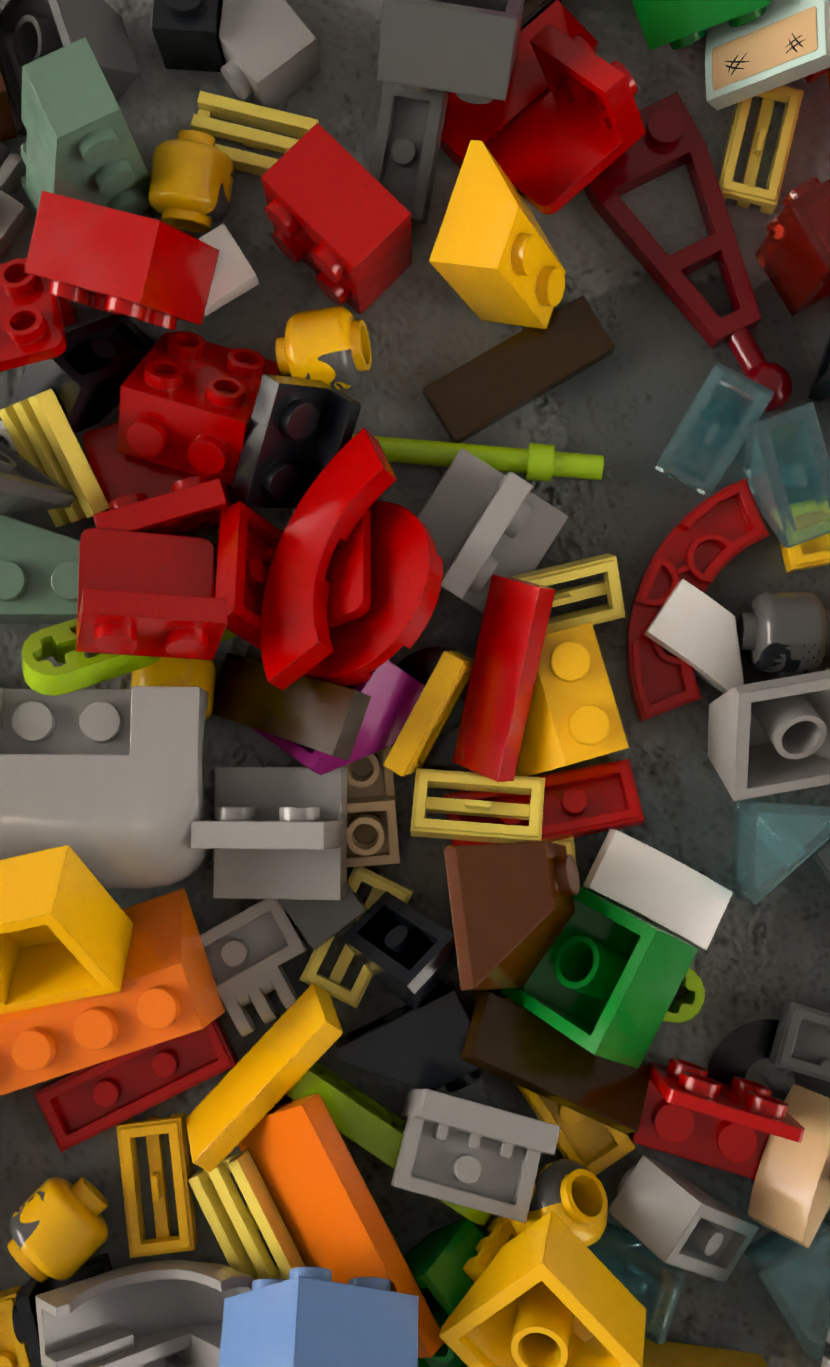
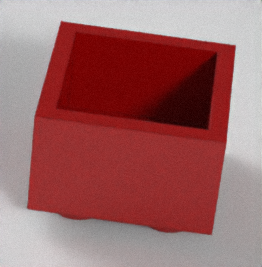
[261,123,412,315]
[24,191,220,331]

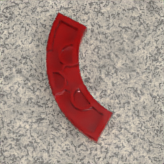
[260,428,397,691]
[626,478,769,722]

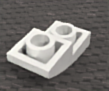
[583,829,733,951]

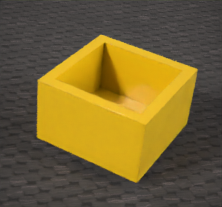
[0,845,134,1015]

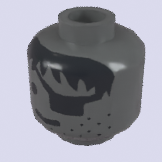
[737,591,830,673]

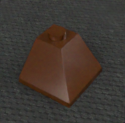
[443,841,580,991]

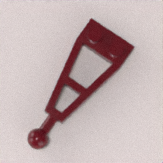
[583,92,792,413]

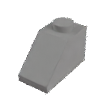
[218,0,321,108]
[608,1155,760,1282]

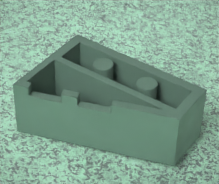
[20,37,150,220]
[0,514,80,624]

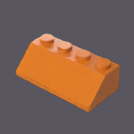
[0,888,225,1096]

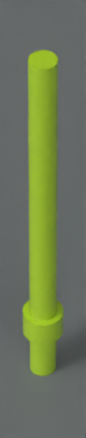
[352,434,604,482]

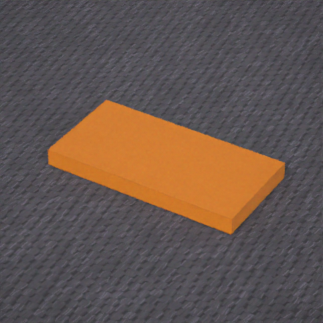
[238,1093,445,1358]

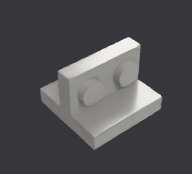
[418,448,569,613]
[191,767,347,900]
[391,1089,561,1223]

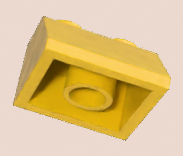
[429,140,566,329]
[515,622,629,776]
[439,1210,646,1367]

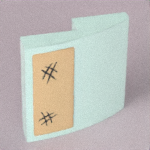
[705,0,830,111]

